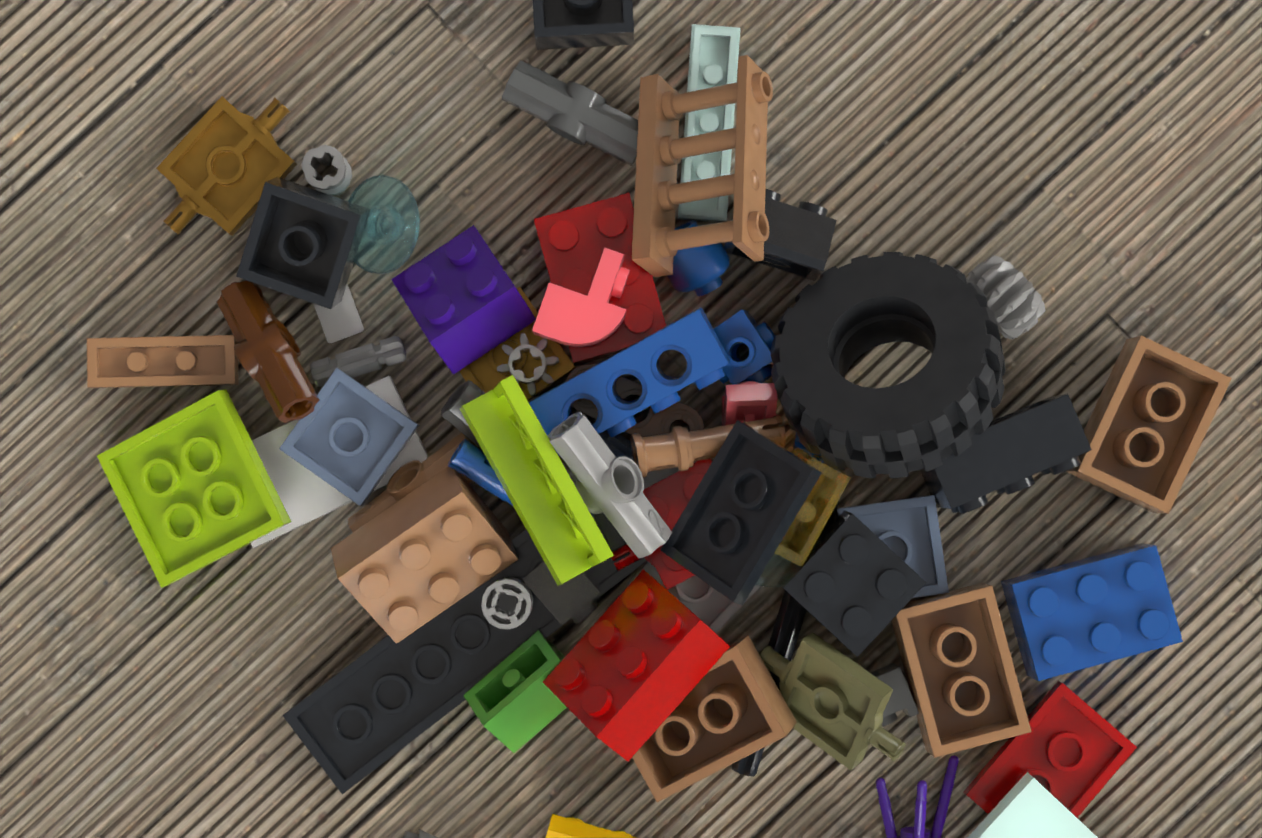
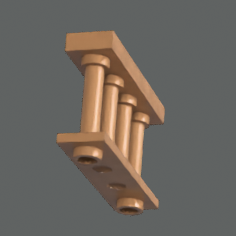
[632,55,773,277]

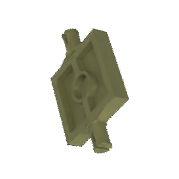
[760,632,906,770]

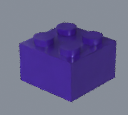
[391,225,536,375]

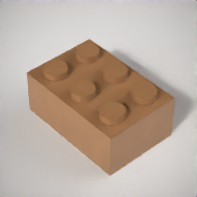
[1065,335,1232,514]
[331,467,518,644]
[891,583,1031,758]
[632,635,797,802]

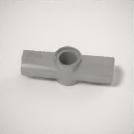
[548,411,673,559]

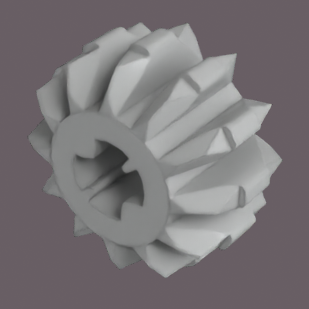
[966,255,1046,340]

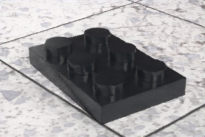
[660,420,822,605]

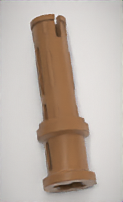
[631,415,786,478]

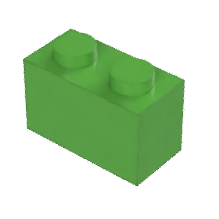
[463,630,567,753]

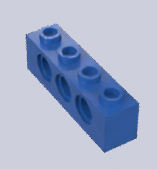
[529,307,730,456]

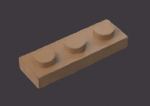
[87,335,239,388]

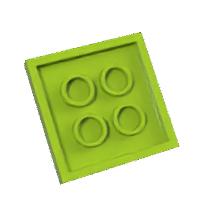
[97,389,292,588]

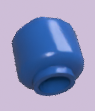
[667,220,730,297]

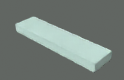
[678,24,740,223]

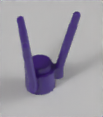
[876,755,959,838]

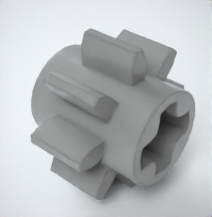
[497,333,559,396]

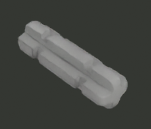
[310,336,406,387]

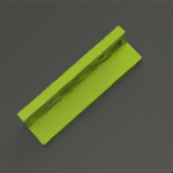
[460,375,614,586]

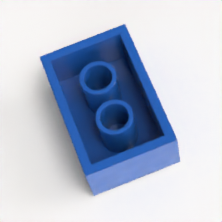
[1001,543,1183,681]

